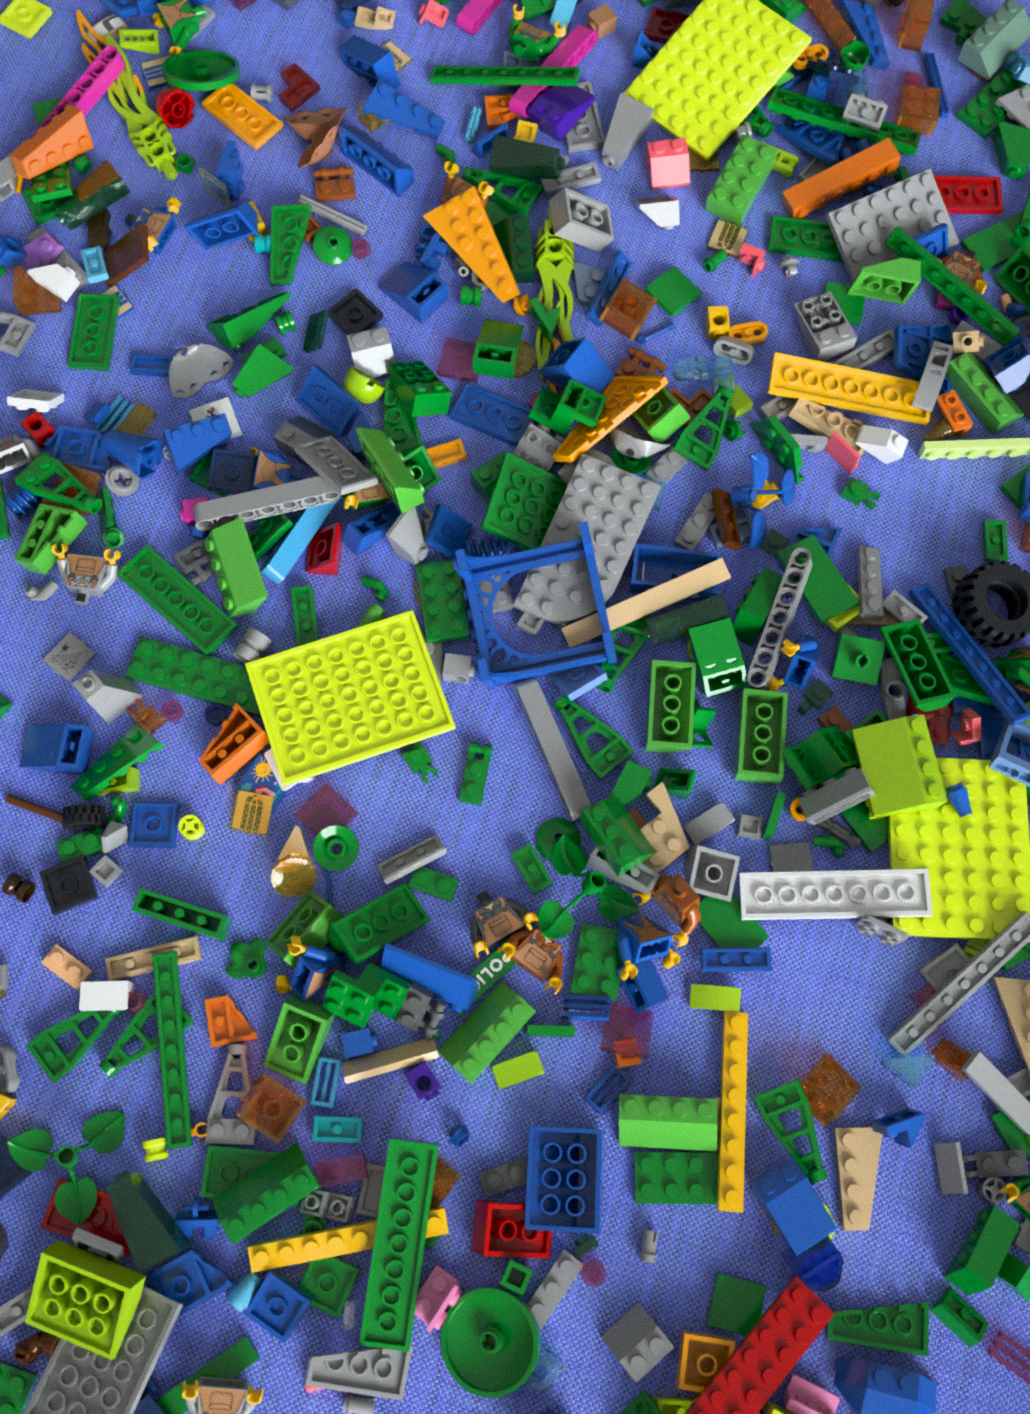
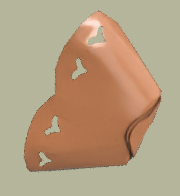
[283,106,348,142]
[298,113,342,168]

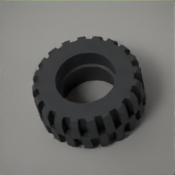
[952,560,1030,648]

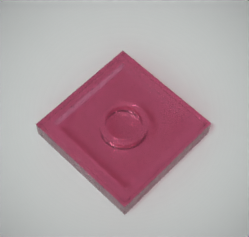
[437,337,479,383]
[294,783,358,836]
[600,1004,653,1059]

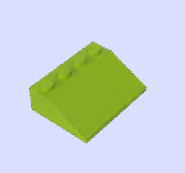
[851,715,947,817]
[25,1240,146,1360]

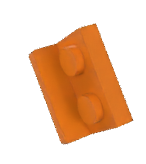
[936,390,973,439]

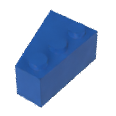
[338,35,401,89]
[163,413,232,476]

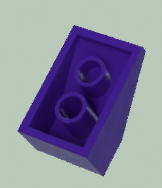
[527,86,596,142]

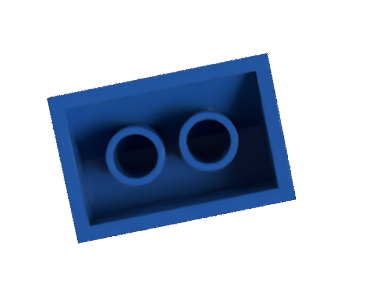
[185,202,258,250]

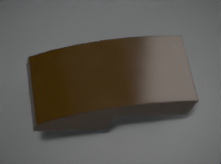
[88,208,112,248]

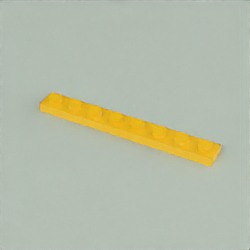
[717,1011,748,1213]
[248,1206,449,1273]

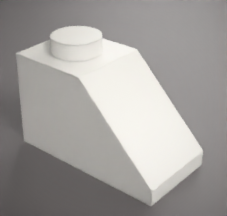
[27,264,80,302]
[855,425,909,465]

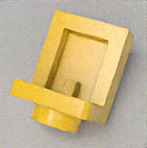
[512,120,538,151]
[751,479,782,510]

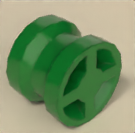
[274,310,297,336]

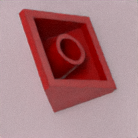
[305,523,343,576]

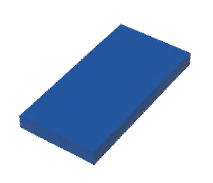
[449,382,537,447]

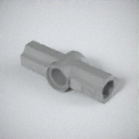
[879,658,907,720]

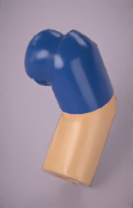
[1000,294,1026,317]

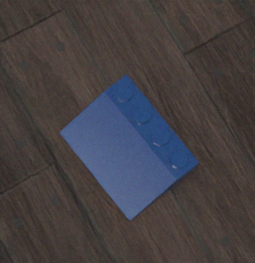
[525,1126,604,1234]

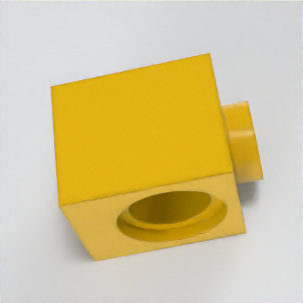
[705,306,730,340]

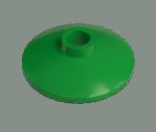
[313,226,352,265]
[611,447,652,474]
[536,818,581,862]
[313,825,359,871]

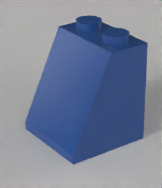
[539,337,614,393]

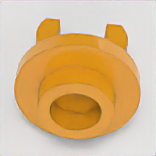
[513,294,529,316]

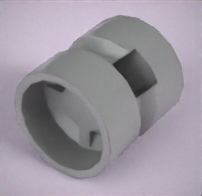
[232,628,273,664]

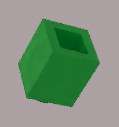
[500,1257,533,1295]

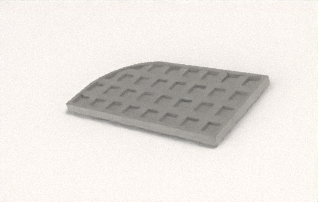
[513,453,661,622]

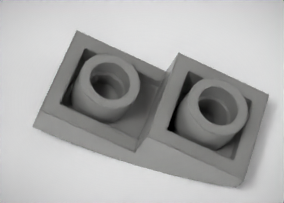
[300,1189,356,1223]

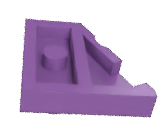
[23,232,64,269]

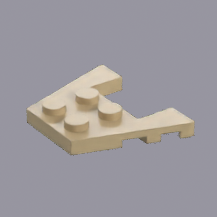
[640,782,690,873]

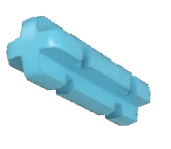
[464,107,482,143]

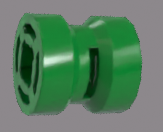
[461,285,482,307]

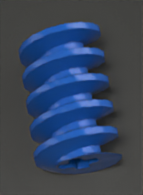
[4,483,48,520]
[465,537,510,557]

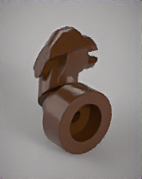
[13,1332,60,1365]

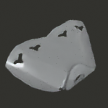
[169,343,234,398]
[609,426,674,459]

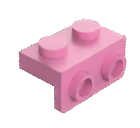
[783,1374,840,1414]

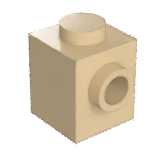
[953,330,984,354]

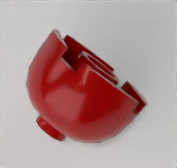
[155,86,195,129]

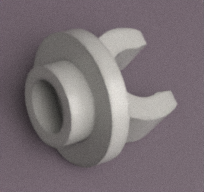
[779,256,799,278]

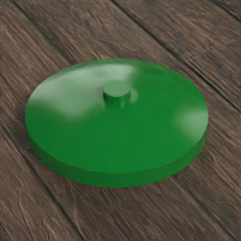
[162,50,240,91]
[441,1286,541,1398]

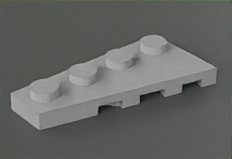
[303,1345,413,1401]

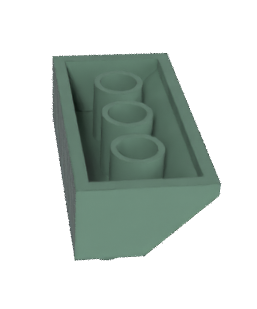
[958,0,1030,80]

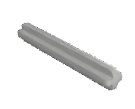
[297,194,368,236]

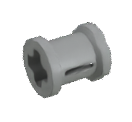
[251,83,273,102]

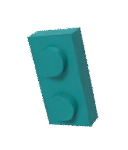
[312,1116,363,1143]

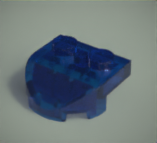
[780,1236,844,1292]

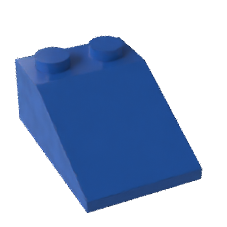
[751,1157,837,1257]

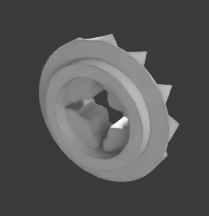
[105,465,139,497]

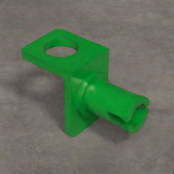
[693,699,716,748]

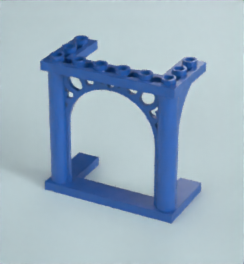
[453,521,617,690]

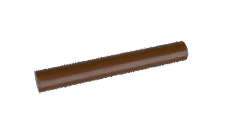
[5,794,63,823]

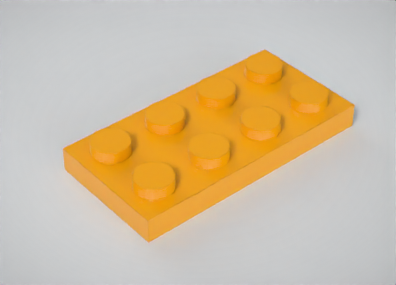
[201,83,283,150]

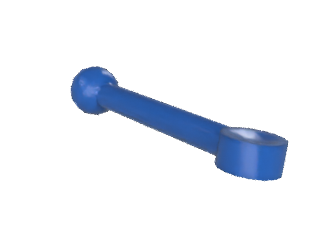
[638,322,676,344]
[323,868,335,908]

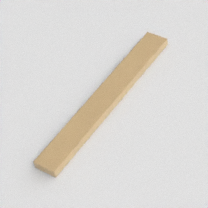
[561,558,731,648]

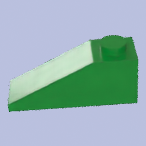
[608,760,654,807]

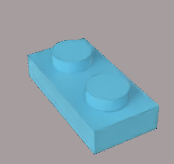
[80,246,109,284]

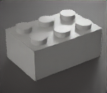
[549,187,615,252]

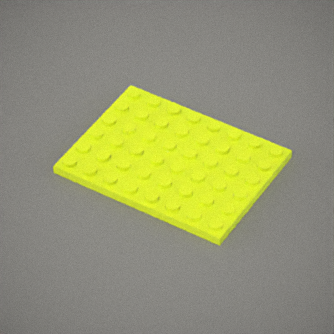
[624,0,811,161]
[245,610,456,786]
[888,757,1030,943]

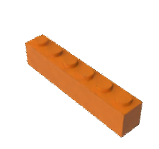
[782,138,900,218]

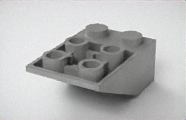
[793,291,857,362]

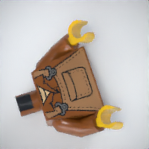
[440,161,494,208]
[937,250,988,295]
[633,874,701,948]
[497,928,563,994]

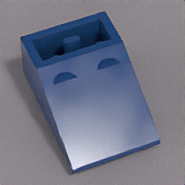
[378,261,449,323]
[19,723,95,775]

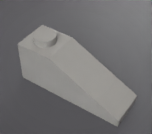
[587,846,661,895]

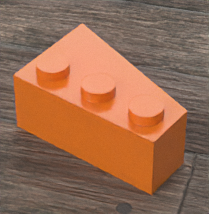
[198,703,269,785]

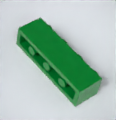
[131,888,233,942]

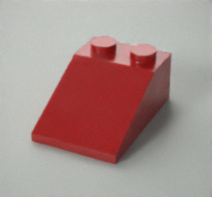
[471,1199,552,1259]

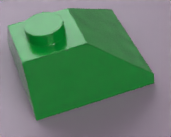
[397,444,442,491]

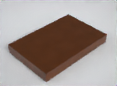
[105,223,149,287]

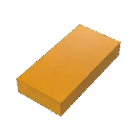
[426,438,467,469]

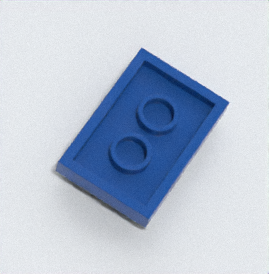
[295,365,362,437]

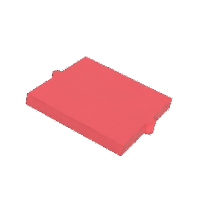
[825,431,861,474]

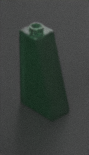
[489,135,565,179]
[54,160,130,231]
[644,594,729,645]
[106,1171,192,1273]

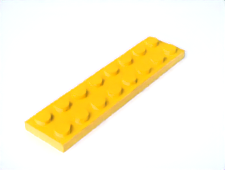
[767,352,930,425]

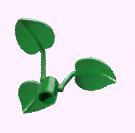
[537,834,639,939]
[7,1111,125,1225]

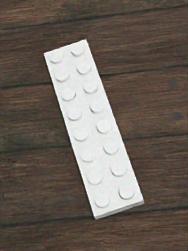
[739,869,933,920]

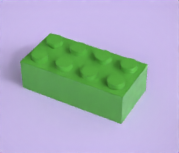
[705,134,778,227]
[734,688,788,785]

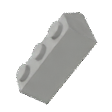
[799,767,876,825]

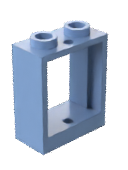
[989,721,1030,787]

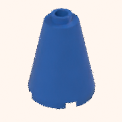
[102,430,163,479]

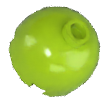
[343,366,385,404]

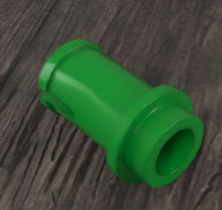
[703,248,728,272]

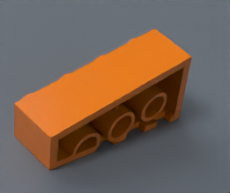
[10,104,94,179]

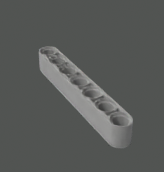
[193,476,341,531]
[747,547,813,690]
[514,677,591,821]

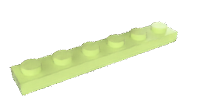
[918,438,1030,460]

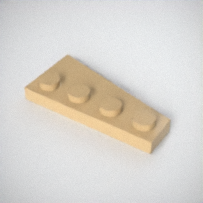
[788,398,875,455]
[833,1127,882,1231]

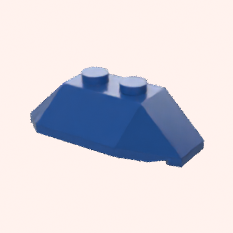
[833,1357,937,1414]

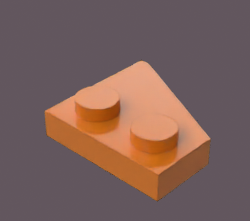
[484,94,520,130]
[204,995,257,1048]

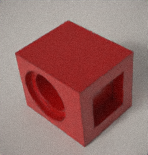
[21,411,55,449]

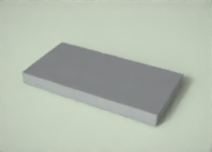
[565,81,605,153]
[295,436,378,495]

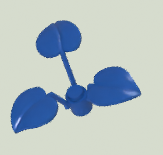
[731,453,795,550]

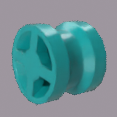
[254,233,271,254]

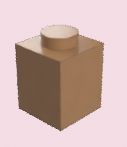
[586,4,617,40]

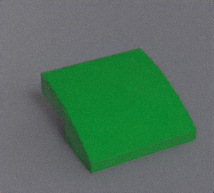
[644,267,703,317]

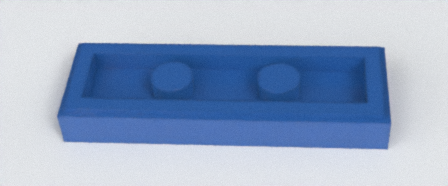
[700,947,772,972]

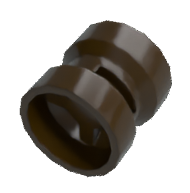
[2,873,36,903]

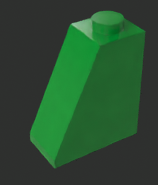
[992,121,1030,180]
[230,343,294,399]

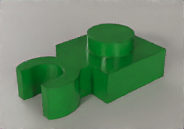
[840,477,881,509]
[401,742,438,784]

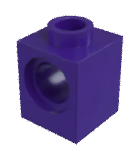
[405,1061,441,1102]

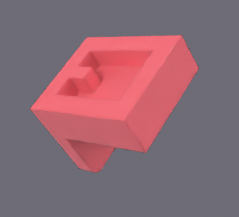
[418,0,450,29]
[738,242,766,277]
[951,708,982,745]

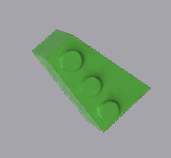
[14,503,88,575]

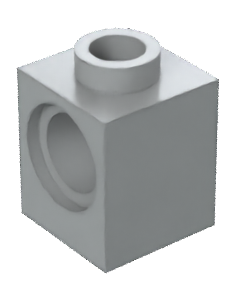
[442,653,476,684]

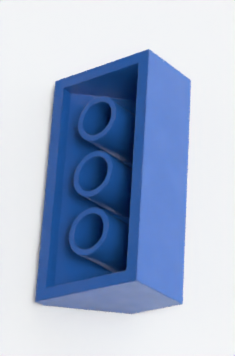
[338,125,414,197]
[380,943,479,1014]

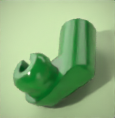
[435,144,456,168]
[361,575,389,602]
[105,796,127,825]
[814,835,846,857]

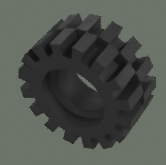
[63,804,105,831]

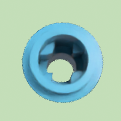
[226,1272,262,1313]

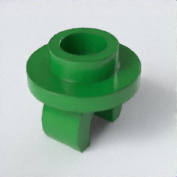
[723,420,746,441]

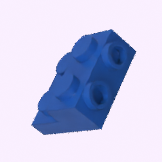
[216,140,245,200]

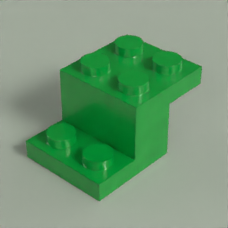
[528,378,607,436]
[781,726,859,790]
[322,963,412,1029]

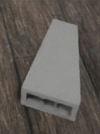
[601,92,654,171]
[72,669,144,724]

